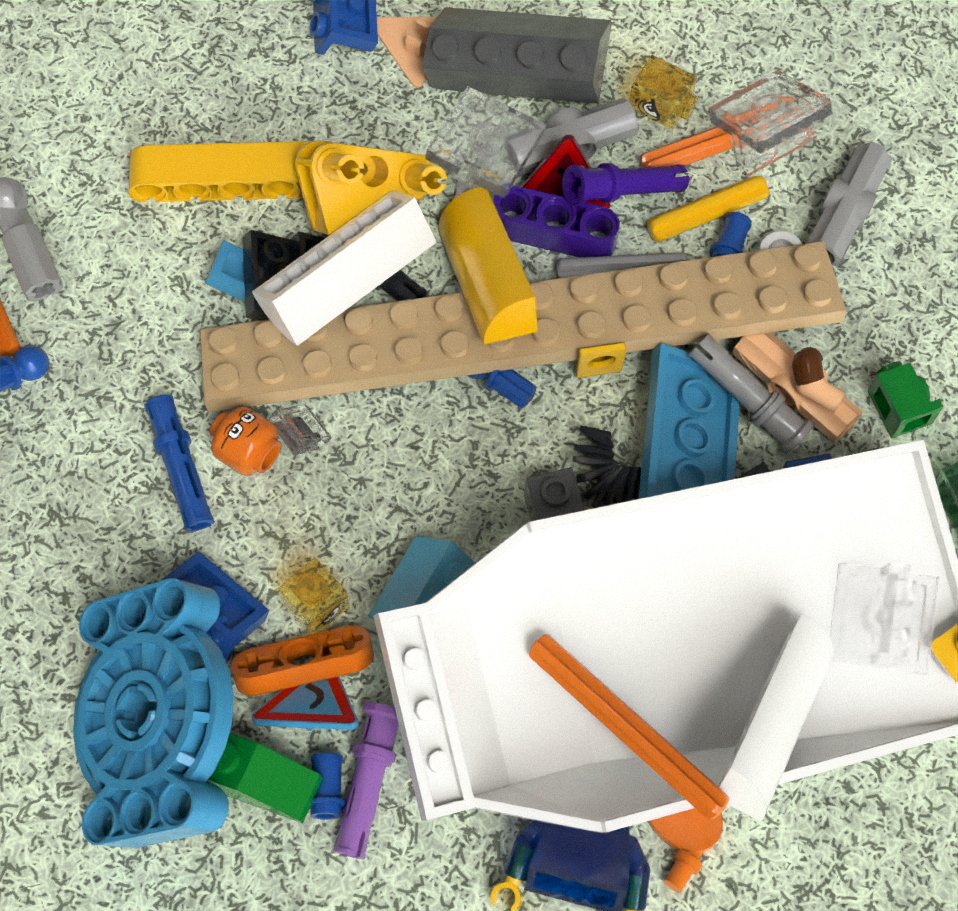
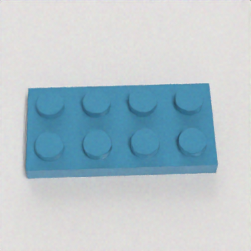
[639,343,740,499]

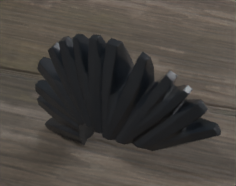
[573,425,641,508]

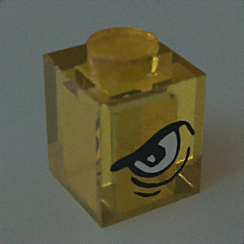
[629,55,699,130]
[278,557,350,634]

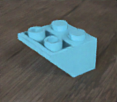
[368,536,475,620]

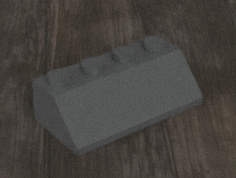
[422,7,612,104]

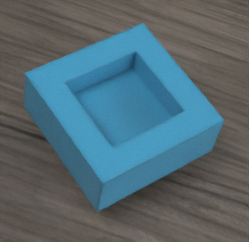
[205,240,245,302]

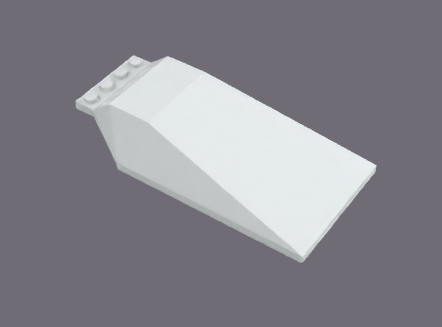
[373,440,958,833]

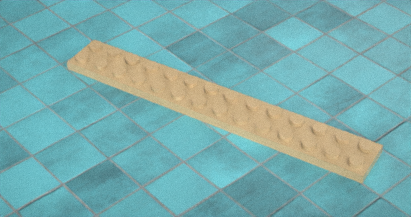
[200,241,846,412]

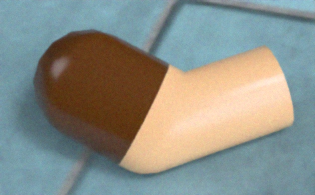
[792,347,846,413]

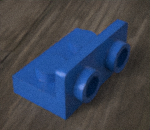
[309,0,378,55]
[160,552,270,663]

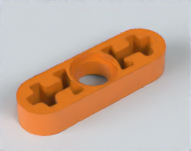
[230,625,374,696]

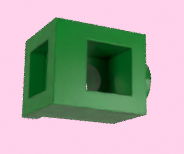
[868,361,943,439]

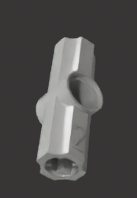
[504,98,639,176]
[807,141,893,267]

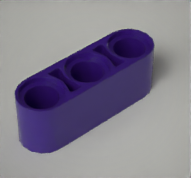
[493,186,620,257]

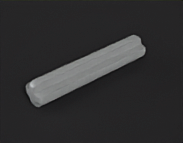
[556,252,688,279]

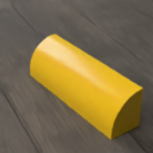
[438,185,538,345]

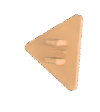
[377,17,437,88]

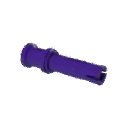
[562,163,689,206]

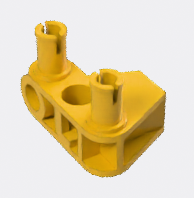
[295,141,447,235]

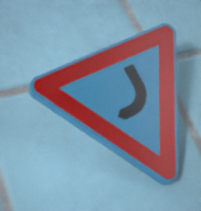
[251,655,359,731]

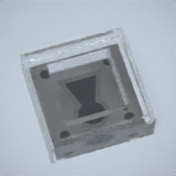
[268,404,332,456]

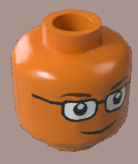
[210,406,282,476]

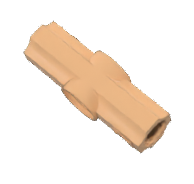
[732,332,863,443]

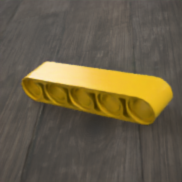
[128,141,334,202]

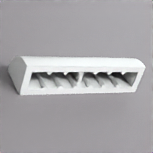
[252,190,437,346]
[718,613,833,822]

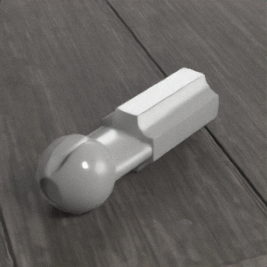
[0,177,63,301]

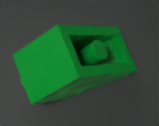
[208,733,323,824]

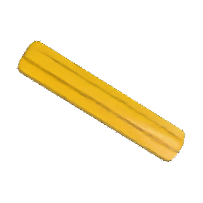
[647,176,769,242]

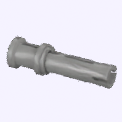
[688,333,814,454]

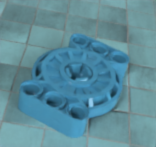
[73,578,234,848]

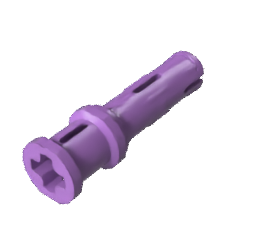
[333,702,399,860]

